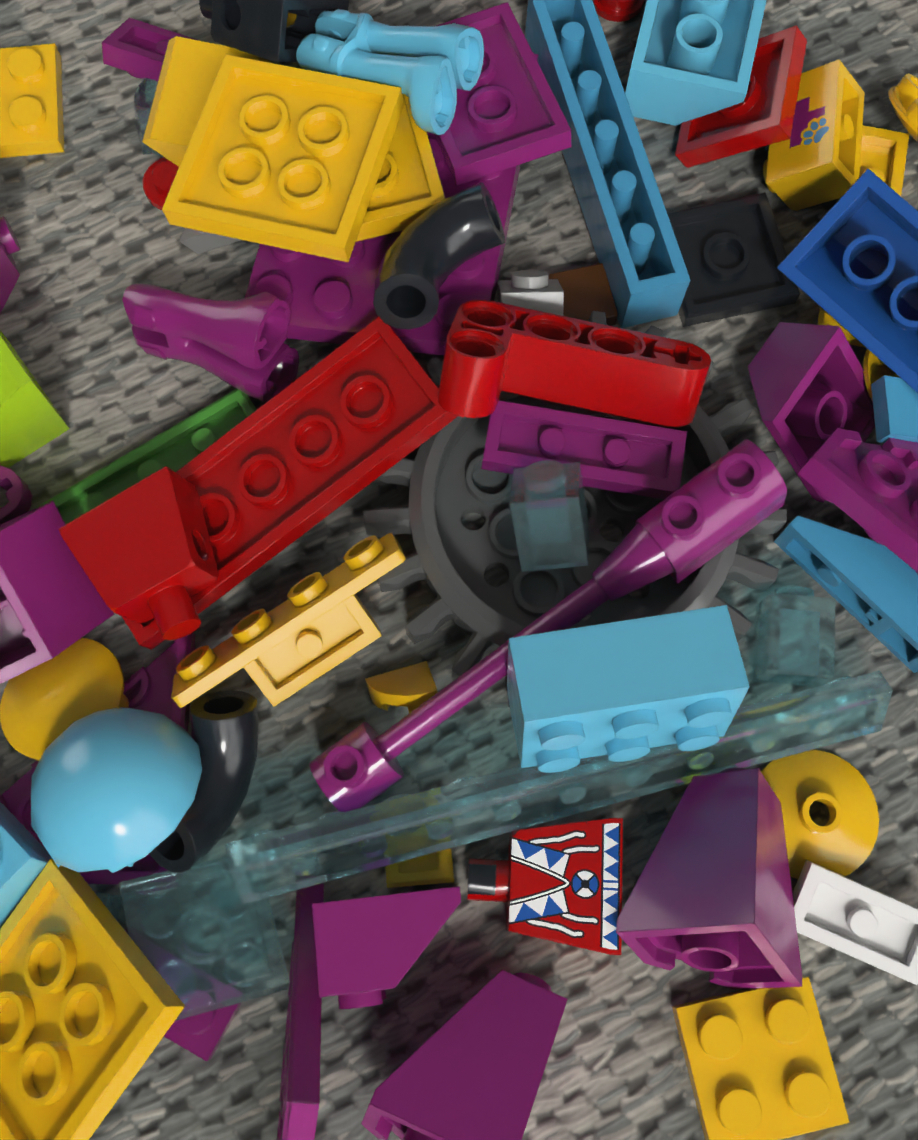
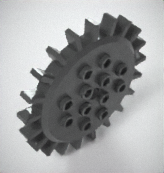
[363,311,787,707]

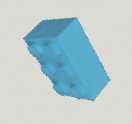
[507,605,750,773]

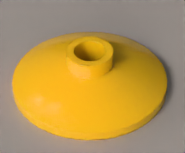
[761,749,879,880]

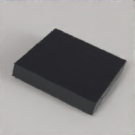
[667,192,800,327]

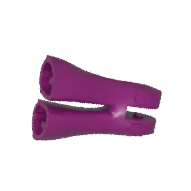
[122,283,299,403]

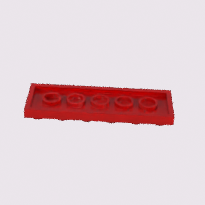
[122,316,458,650]

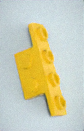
[171,533,406,708]

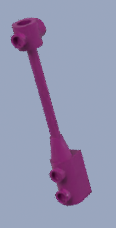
[309,439,787,817]

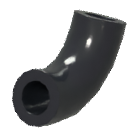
[373,182,505,330]
[149,690,259,873]

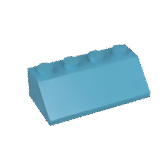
[625,0,767,126]

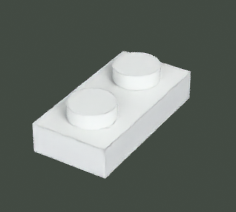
[792,860,918,985]

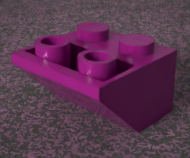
[0,500,114,684]

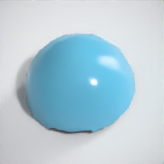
[31,707,202,873]

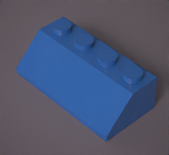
[777,169,918,393]

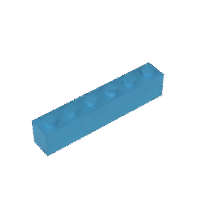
[525,0,691,328]

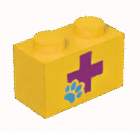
[763,59,865,211]

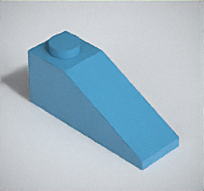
[774,516,918,673]

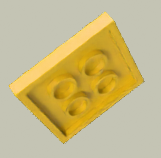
[162,54,404,262]
[0,859,185,1140]

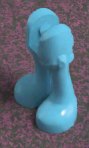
[296,9,484,135]

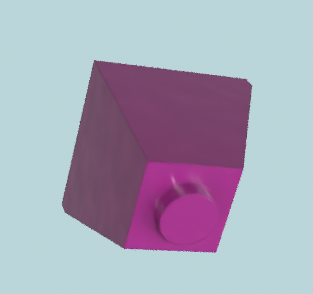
[616,767,802,989]
[361,970,568,1140]

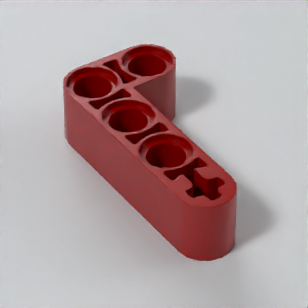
[438,300,711,427]

